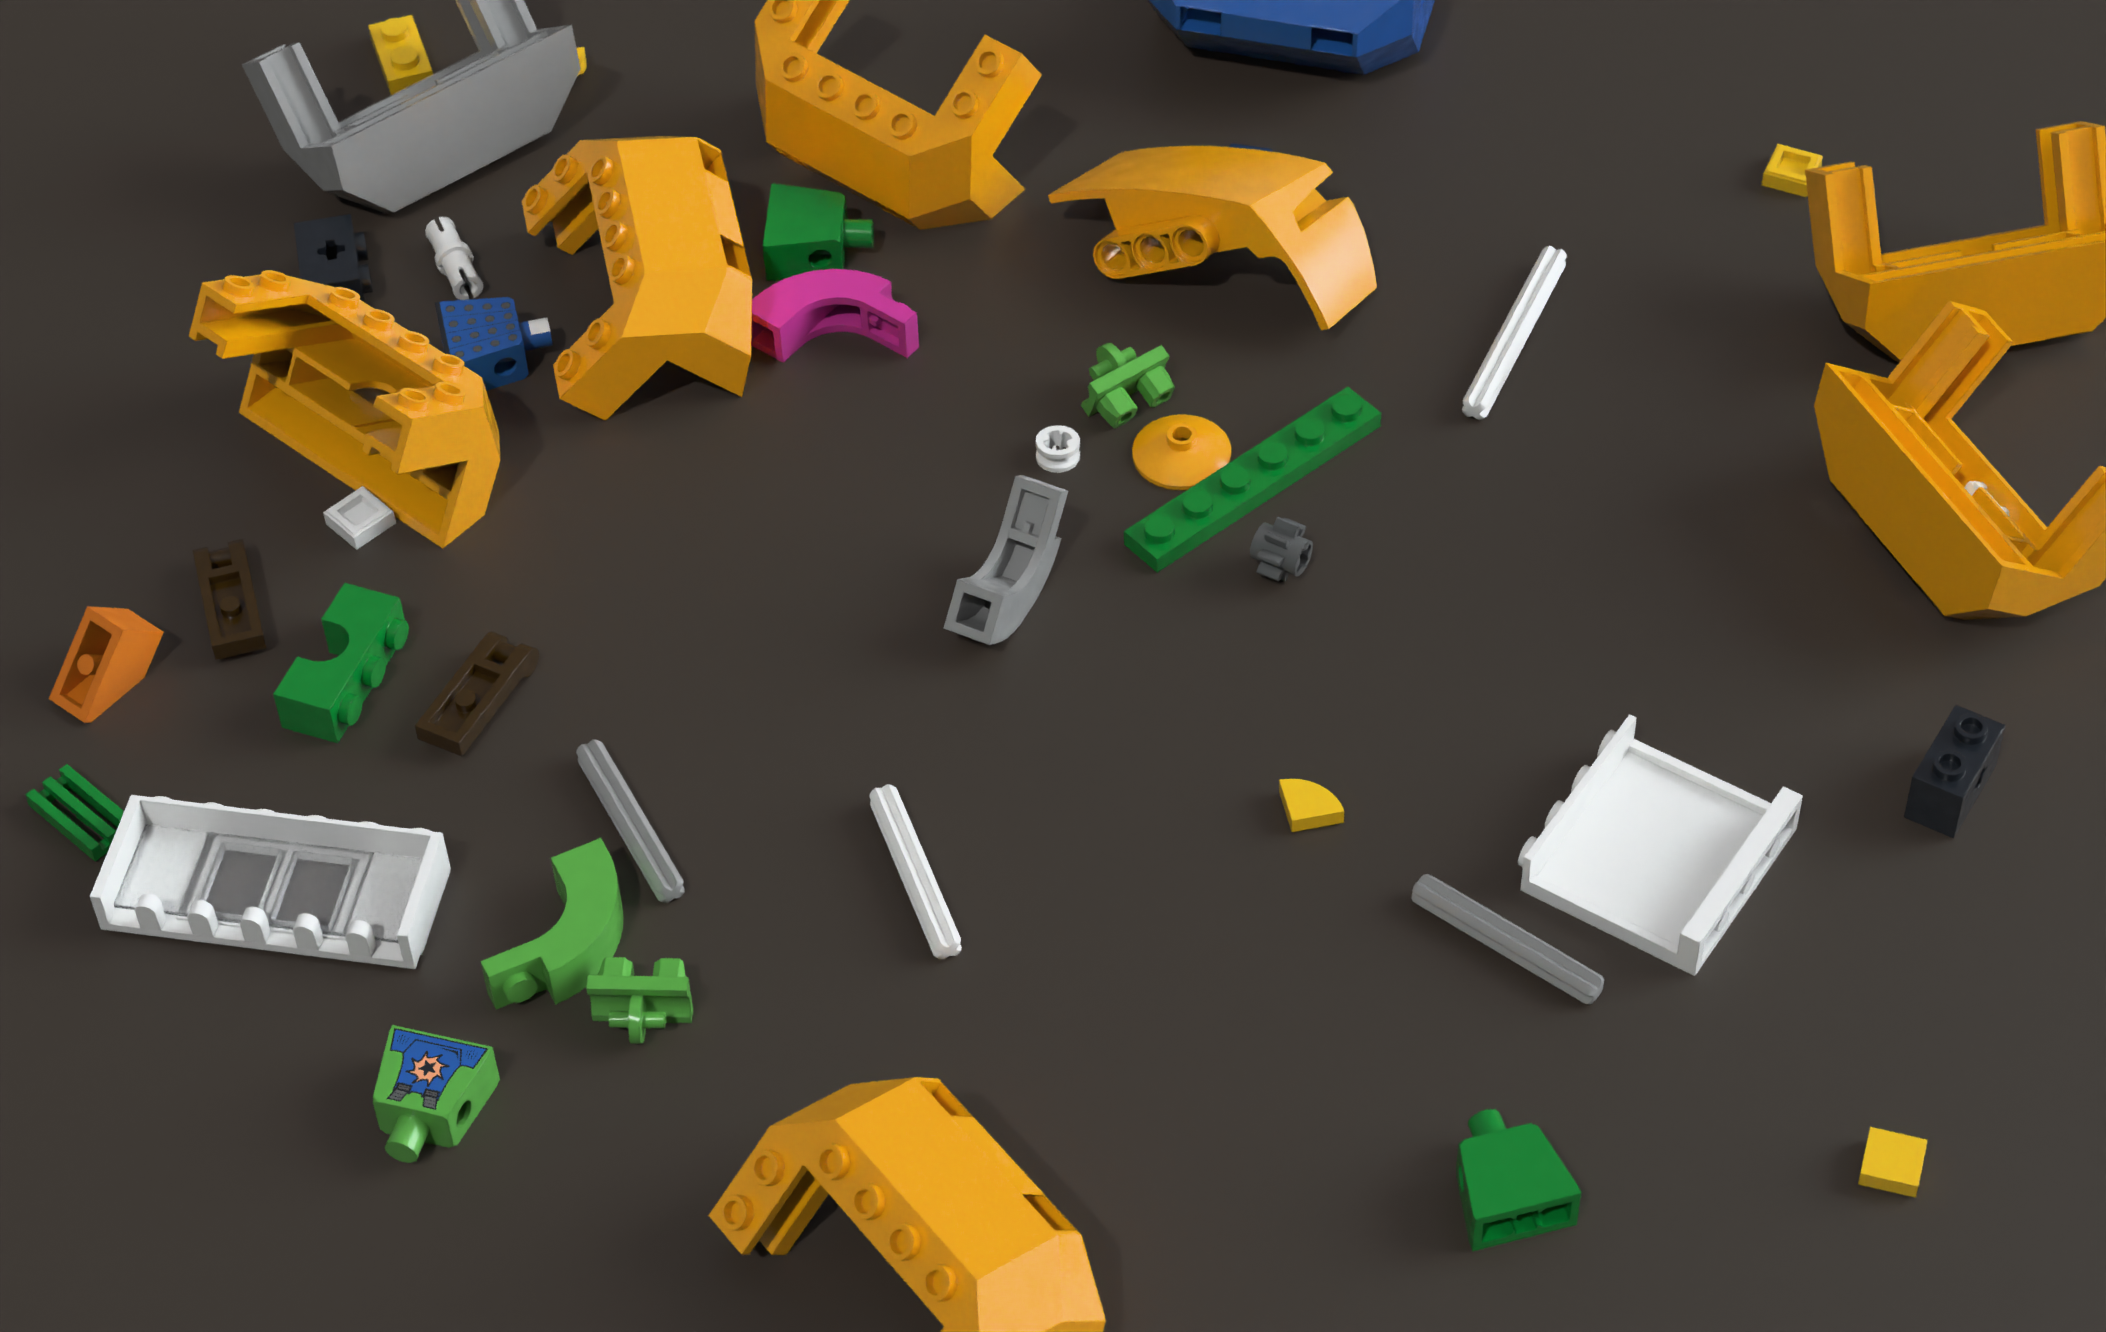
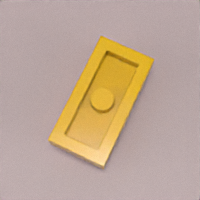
[368,15,433,95]

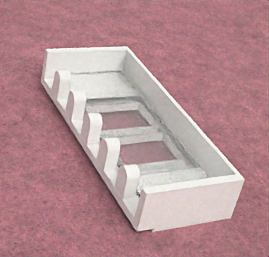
[90,795,451,969]

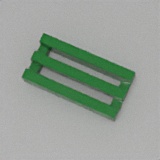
[25,764,124,862]

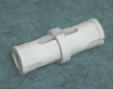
[425,217,483,300]

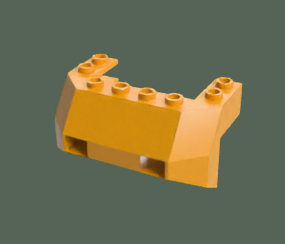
[755,0,1042,230]
[1805,121,2106,363]
[522,136,752,421]
[189,270,500,549]
[1814,301,2106,620]
[708,1077,1106,1332]

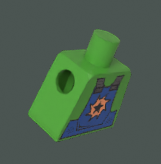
[373,1025,500,1163]

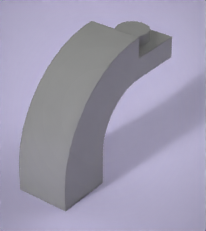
[944,475,1068,645]

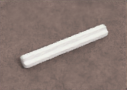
[869,784,962,960]

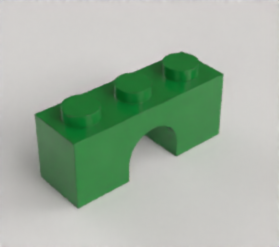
[273,582,409,744]

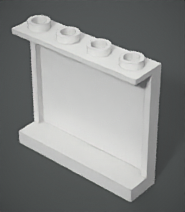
[1518,714,1803,976]

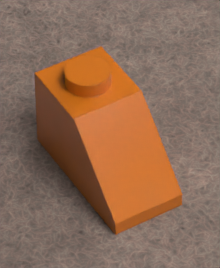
[49,606,164,723]

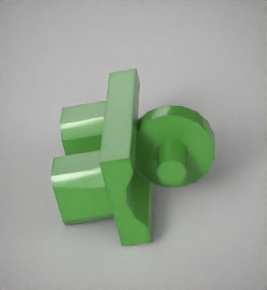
[1081,342,1175,429]
[586,957,694,1044]

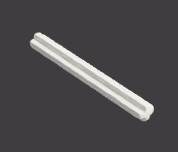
[1462,246,1567,420]

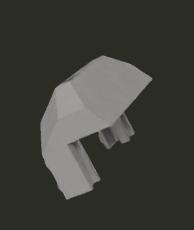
[242,0,581,213]

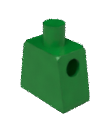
[763,184,874,281]
[1456,1109,1581,1252]

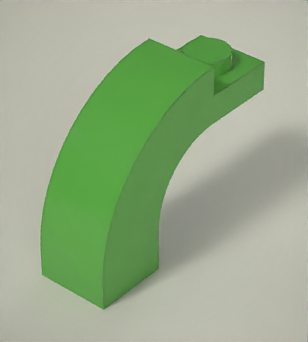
[481,838,623,1010]

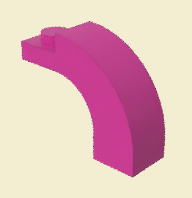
[751,269,919,363]

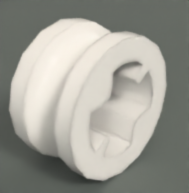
[1036,425,1080,473]

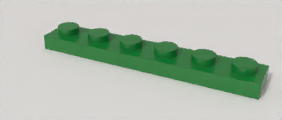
[1124,386,1381,573]

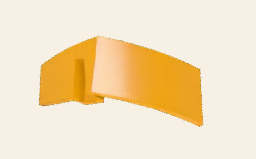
[1048,146,1377,330]

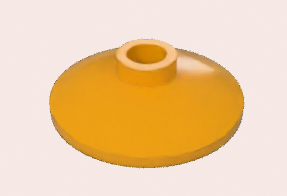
[1132,414,1231,491]

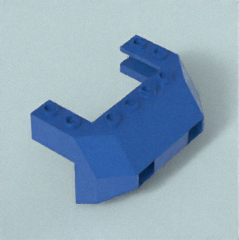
[1147,0,1435,75]

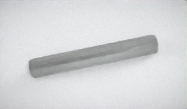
[576,739,685,903]
[1411,874,1605,1005]

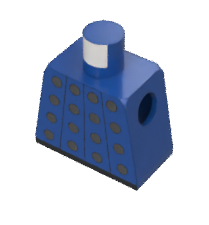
[435,297,553,391]

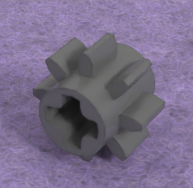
[1250,517,1313,582]

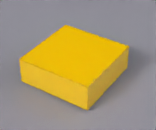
[1762,144,1823,198]
[1858,1127,1928,1198]

